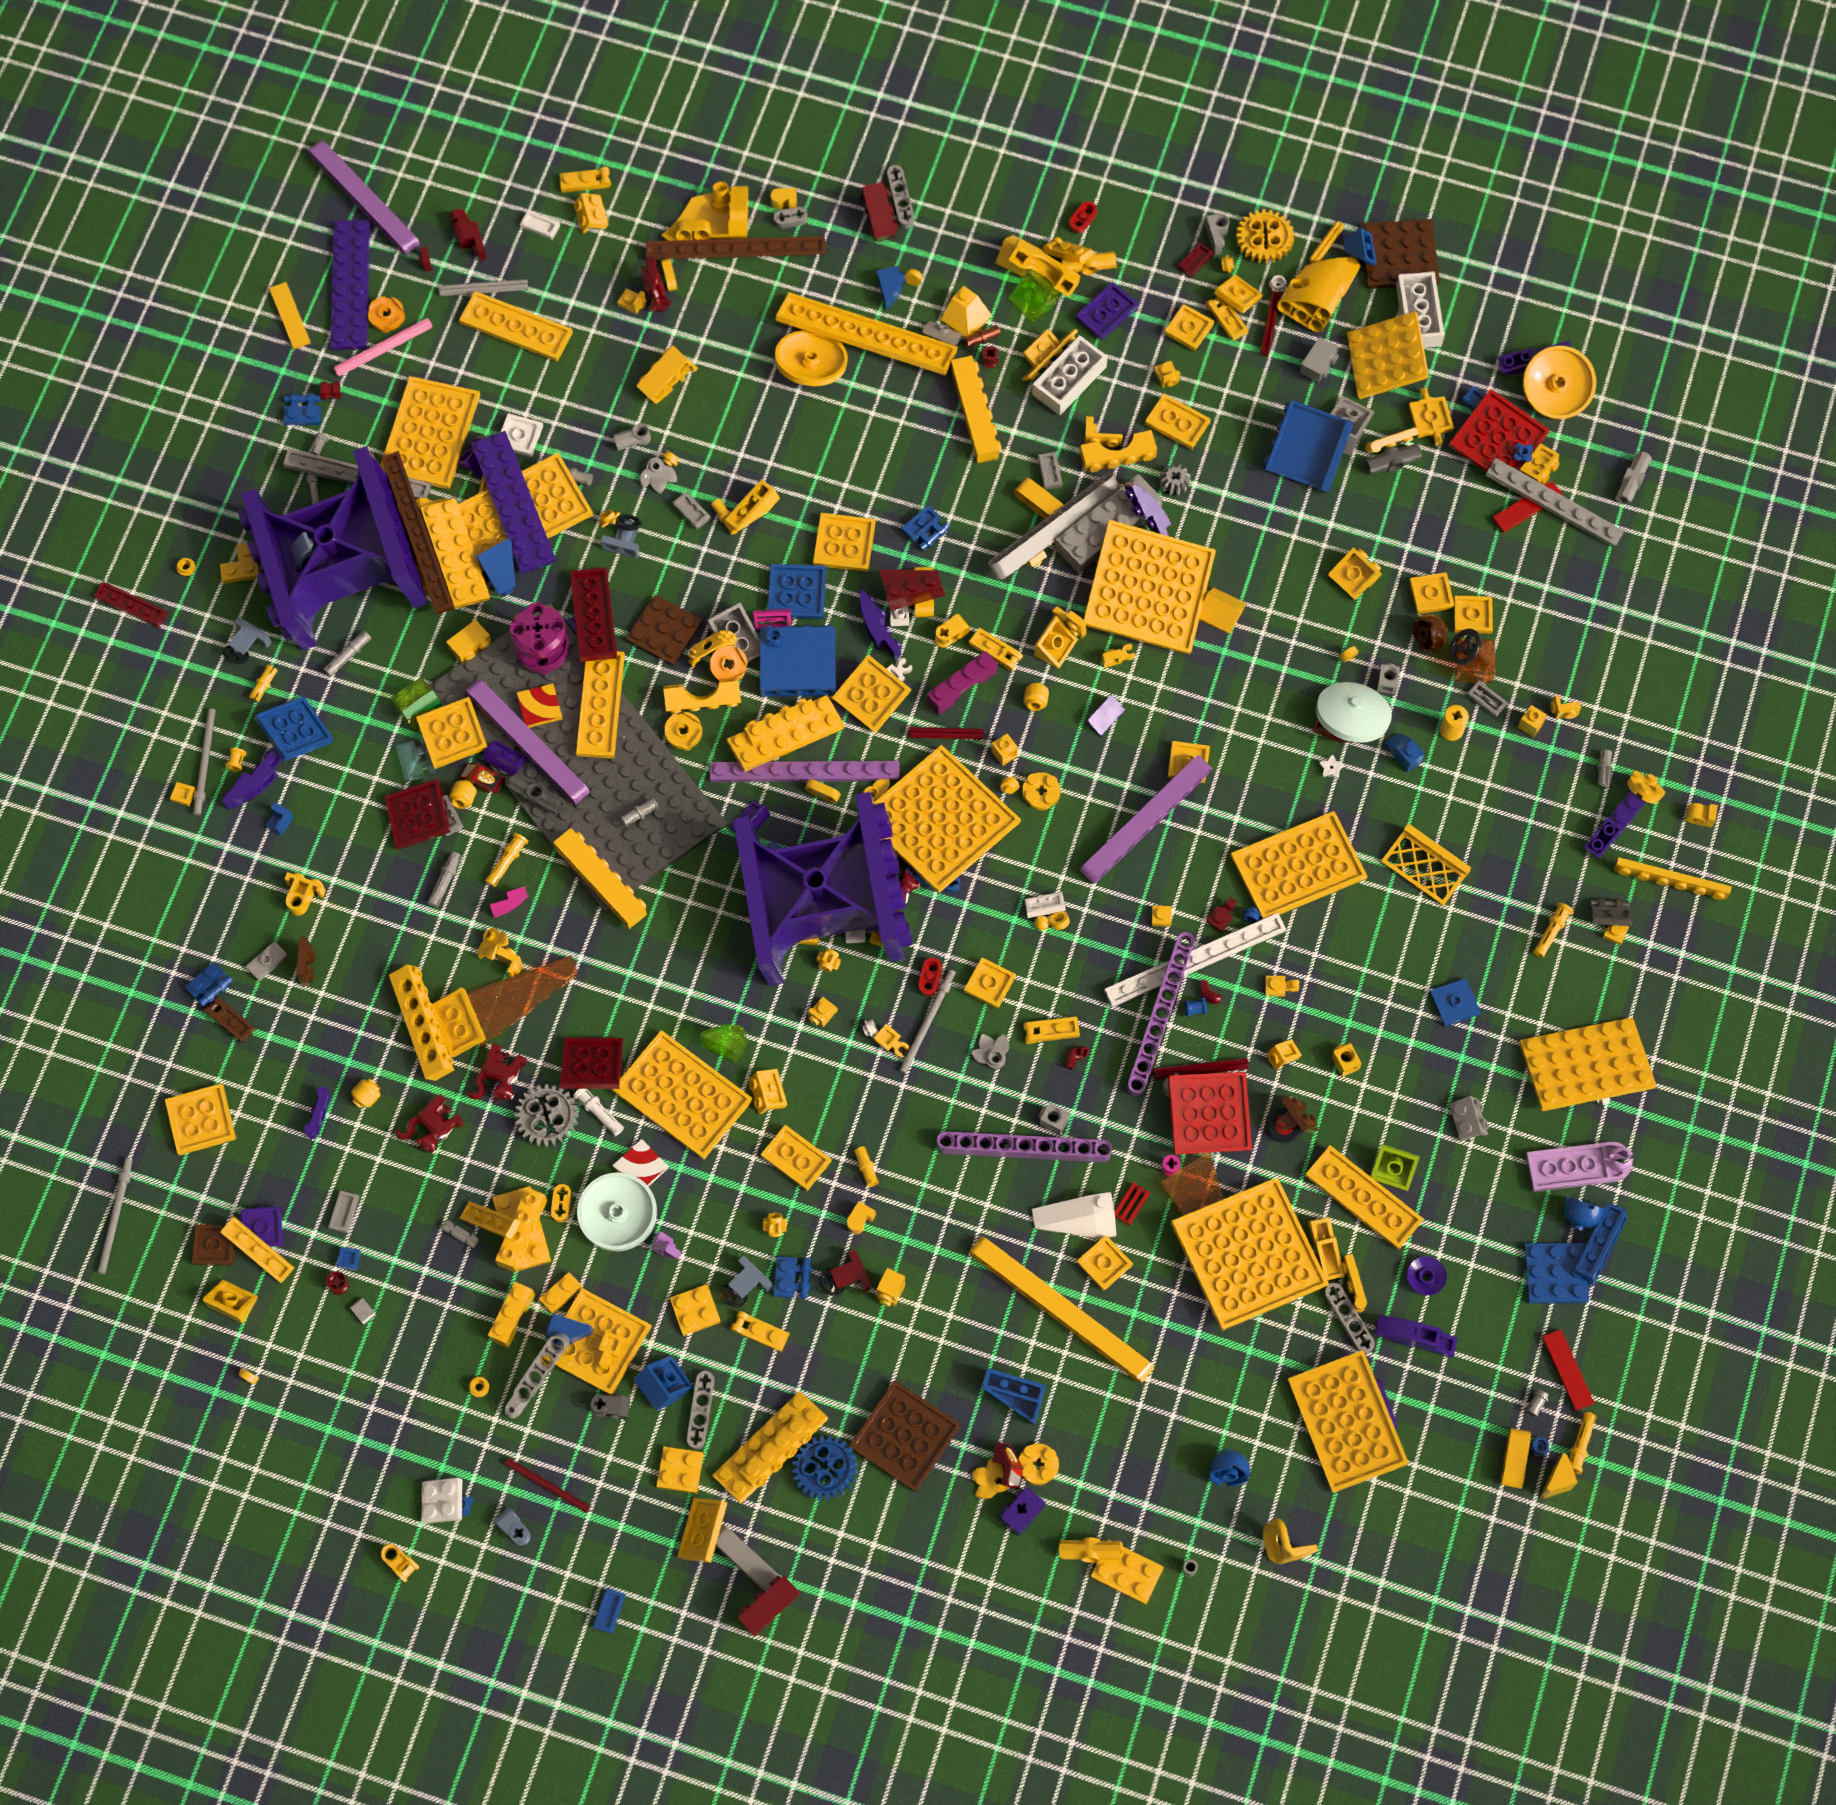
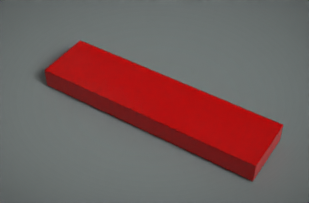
[1492,481,1563,534]
[1542,1329,1594,1412]

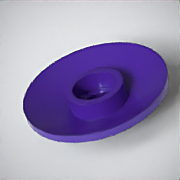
[1407,1256,1447,1296]

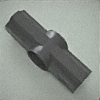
[1365,444,1422,475]
[507,774,565,815]

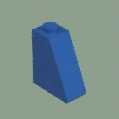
[476,538,515,597]

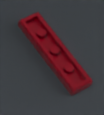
[93,581,168,628]

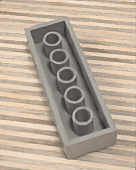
[1055,474,1163,574]

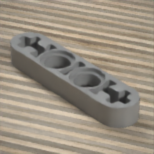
[887,165,914,229]
[1324,1283,1374,1354]
[687,1371,715,1450]

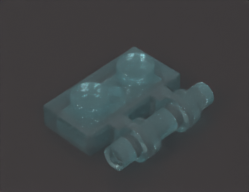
[396,737,436,782]

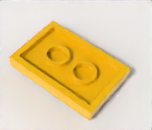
[1145,394,1211,450]
[432,988,486,1058]
[761,1125,832,1191]
[677,1498,727,1563]
[1090,1540,1164,1605]

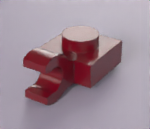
[1206,897,1237,933]

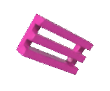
[753,609,792,630]

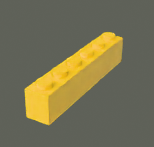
[951,356,1001,463]
[553,828,647,929]

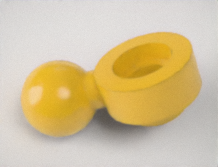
[1034,911,1070,931]

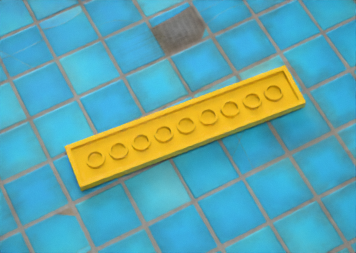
[776,292,958,375]

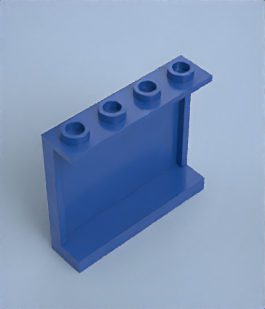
[1264,400,1354,492]
[760,625,836,697]

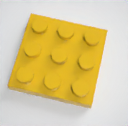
[813,513,876,572]
[832,655,911,733]
[416,697,488,769]
[165,1083,237,1156]

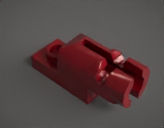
[449,209,487,261]

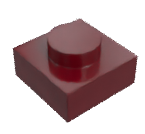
[418,246,432,272]

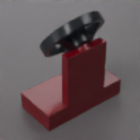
[819,1249,872,1296]

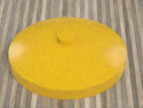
[775,330,848,386]
[1523,346,1596,420]

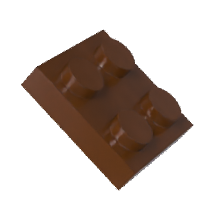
[296,937,316,987]
[192,1225,235,1266]

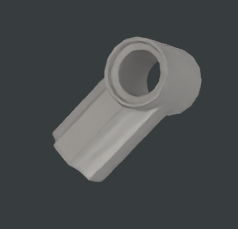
[613,423,651,451]

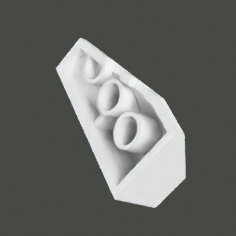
[1032,1192,1116,1239]

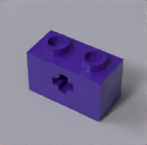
[1000,1487,1046,1537]

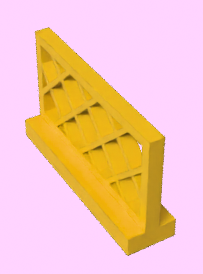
[1381,823,1471,906]

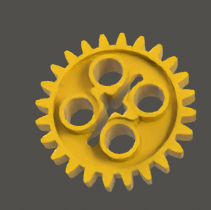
[1236,209,1294,264]

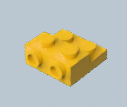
[1328,547,1382,600]

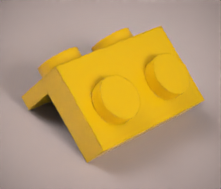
[574,193,608,233]

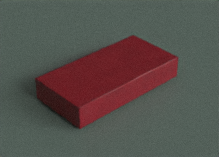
[1177,242,1214,278]

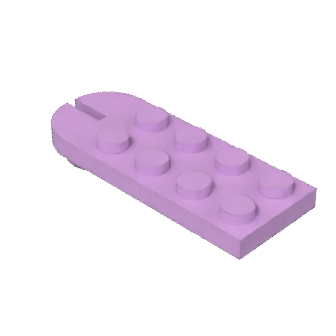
[1526,1142,1634,1192]

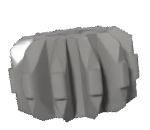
[1160,464,1191,496]

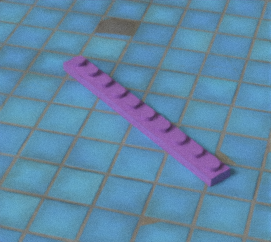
[710,761,899,782]

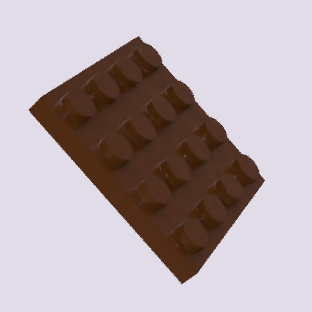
[1360,219,1440,289]
[849,1380,962,1493]

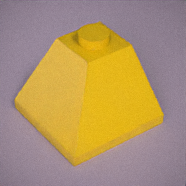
[941,286,991,338]

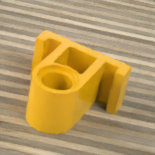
[285,872,326,916]

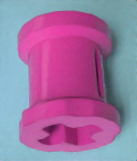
[1161,1155,1180,1177]

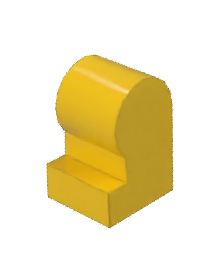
[771,188,797,210]
[1686,803,1718,827]
[847,1201,876,1234]

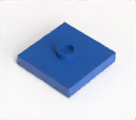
[1430,978,1481,1027]

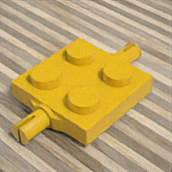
[1409,388,1454,446]

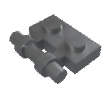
[1590,898,1633,926]

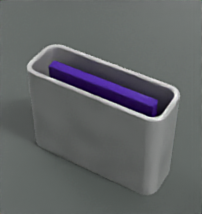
[350,1297,376,1325]

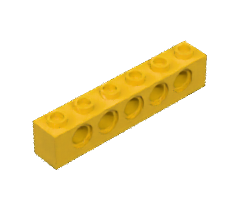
[389,965,454,1081]

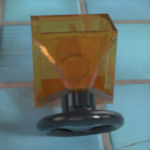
[1450,628,1495,683]

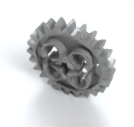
[514,1084,579,1147]

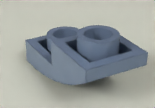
[289,532,314,570]

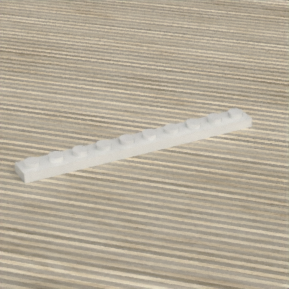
[1104,913,1286,1008]

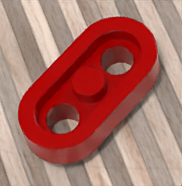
[1069,201,1097,233]
[918,958,942,996]

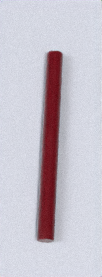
[504,1458,591,1513]

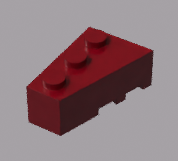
[860,182,898,242]
[880,569,945,611]
[738,1575,801,1637]

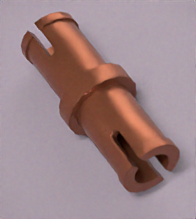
[964,325,1001,349]

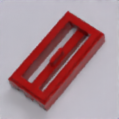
[1114,1182,1150,1226]

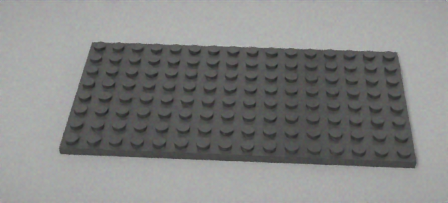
[428,603,727,912]

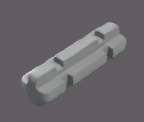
[442,1221,479,1248]

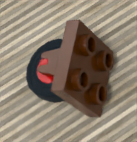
[1268,1095,1319,1143]

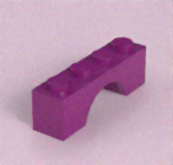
[927,651,998,716]

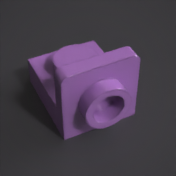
[650,1232,682,1259]

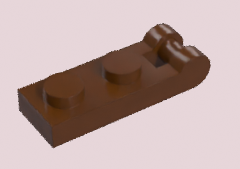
[203,996,256,1043]

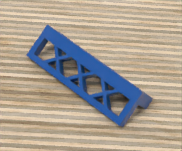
[1574,1202,1628,1286]

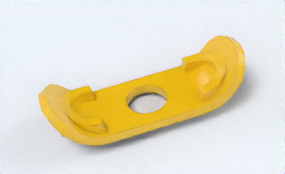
[688,630,737,668]

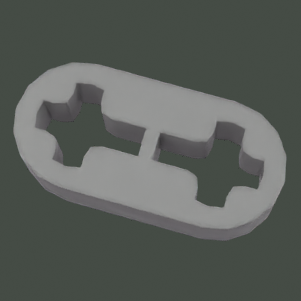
[774,207,807,228]

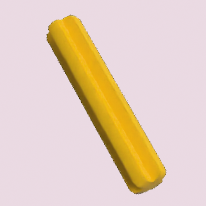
[1309,221,1344,263]

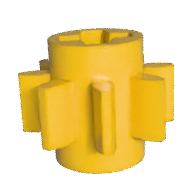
[816,949,841,973]
[763,1213,787,1237]

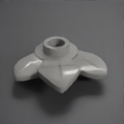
[640,458,677,494]
[972,1034,1009,1069]

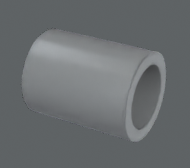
[1182,1559,1198,1577]

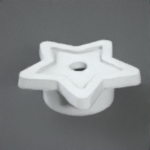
[1319,755,1344,778]

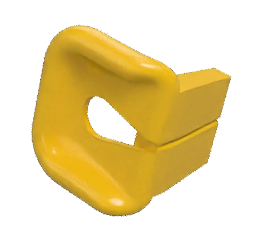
[1263,1518,1318,1564]

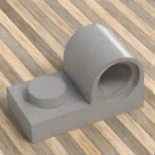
[1205,214,1229,256]

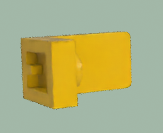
[1085,416,1122,447]

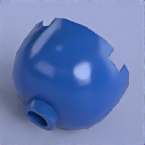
[1563,1197,1605,1231]
[1209,1449,1250,1487]

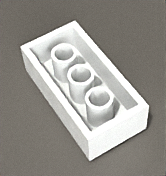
[1396,272,1445,347]
[1032,336,1108,415]

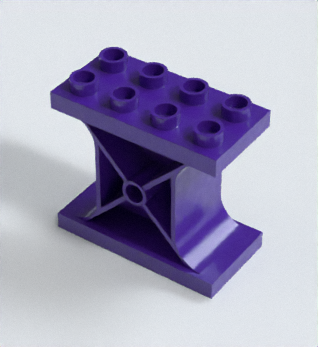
[238,446,428,651]
[733,792,913,987]

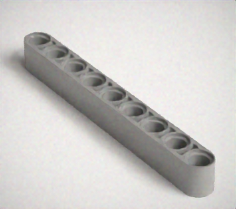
[988,473,1120,580]

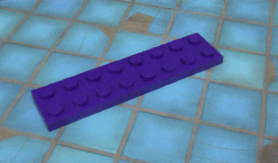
[330,220,371,350]
[471,430,556,574]

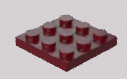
[385,779,451,850]
[560,1038,624,1089]

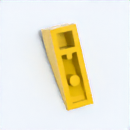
[725,479,780,531]

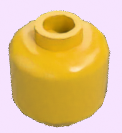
[1023,683,1049,711]
[449,780,477,809]
[351,1079,381,1108]

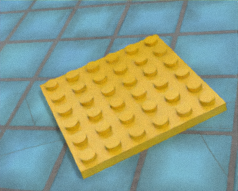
[1083,520,1216,655]
[874,745,1021,894]
[1171,1177,1329,1331]

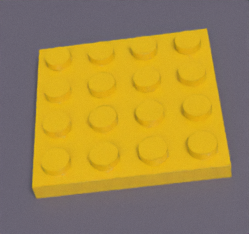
[1347,311,1429,399]
[543,1288,652,1396]

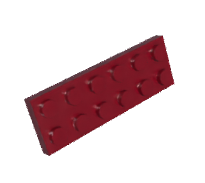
[570,567,618,662]

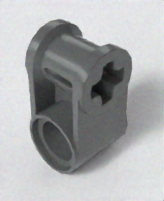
[591,1395,630,1420]

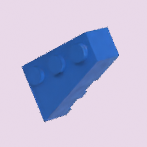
[982,1368,1046,1425]

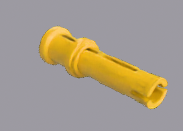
[485,833,529,888]
[1533,902,1573,958]
[1569,1412,1597,1474]

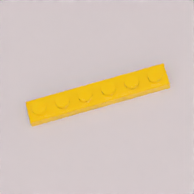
[1614,857,1732,900]

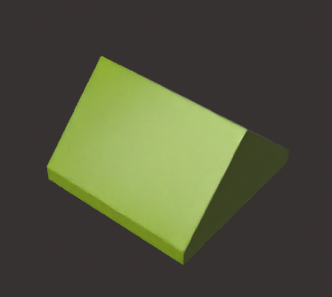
[1371,1144,1420,1191]

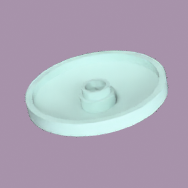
[1316,682,1392,742]
[577,1173,657,1251]

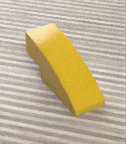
[1308,1217,1344,1280]

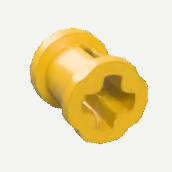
[225,747,247,772]

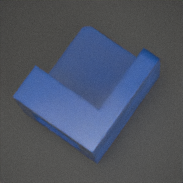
[265,802,294,836]

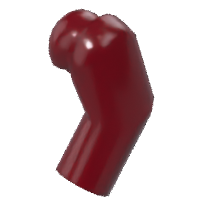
[1198,980,1222,1004]
[1064,1046,1089,1070]

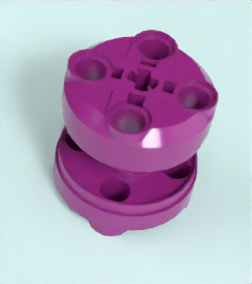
[510,602,570,675]

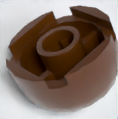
[1412,614,1448,652]

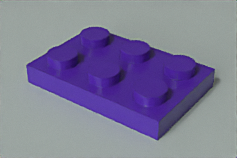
[1075,282,1139,341]

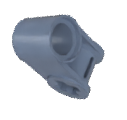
[493,1506,531,1546]

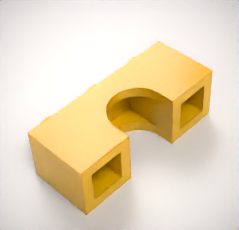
[488,1282,535,1348]

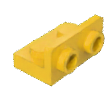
[1520,443,1560,485]
[749,1069,787,1114]

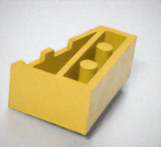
[636,345,698,404]

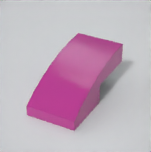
[490,887,528,918]

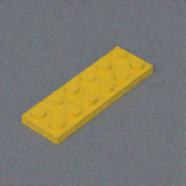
[459,291,573,362]
[420,499,490,609]
[576,652,625,759]
[1305,1145,1424,1250]

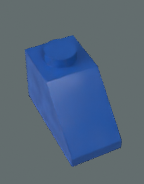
[1344,228,1377,266]
[877,266,905,310]
[1384,733,1425,772]
[545,1314,593,1348]

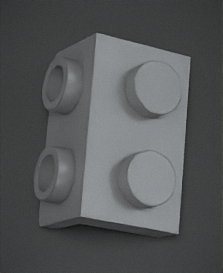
[1449,1096,1488,1141]

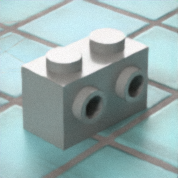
[1300,337,1339,383]

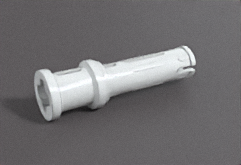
[573,1089,624,1136]

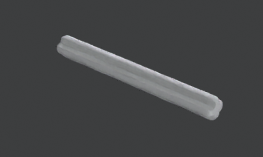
[439,279,528,296]

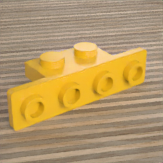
[1022,329,1078,382]

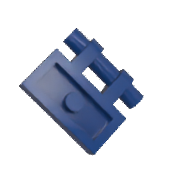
[283,393,322,426]
[902,505,950,551]
[184,962,233,1006]
[774,1256,812,1299]

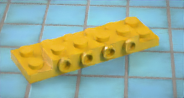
[727,695,845,773]
[712,1391,828,1504]

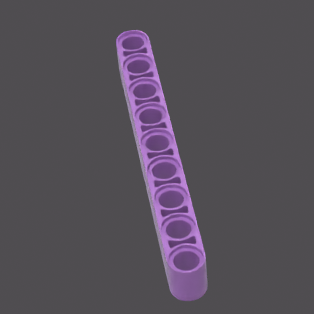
[307,140,420,256]
[465,679,590,805]
[1080,755,1212,884]
[1126,932,1195,1096]
[937,1132,1112,1162]

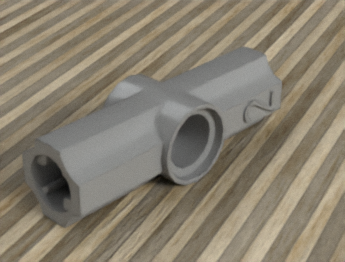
[1615,452,1652,505]

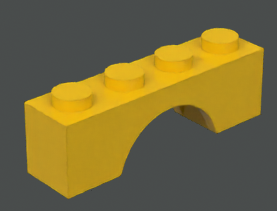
[1008,238,1080,297]
[1080,430,1157,473]
[664,677,741,713]

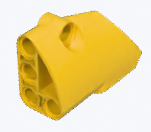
[662,182,748,241]
[1277,257,1361,332]

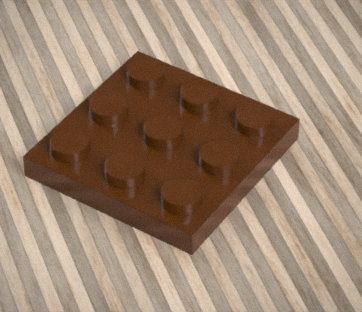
[626,595,703,667]

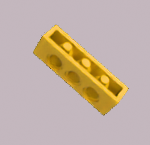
[495,1188,547,1273]

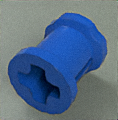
[1185,997,1207,1017]

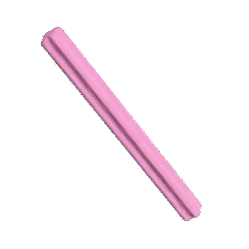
[334,318,432,376]

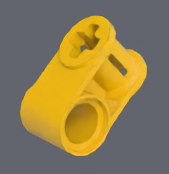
[935,614,971,648]
[381,1544,420,1582]

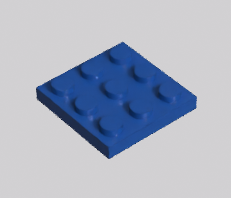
[768,564,827,620]
[255,697,334,762]
[1524,1243,1589,1304]

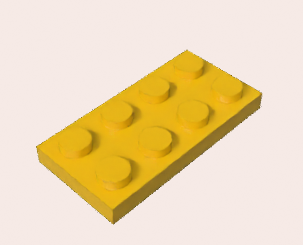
[492,1186,551,1273]

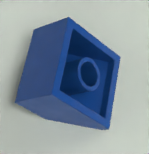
[633,1355,694,1411]

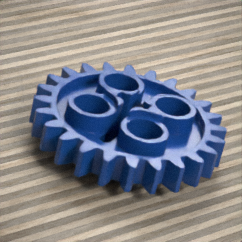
[792,1435,858,1501]

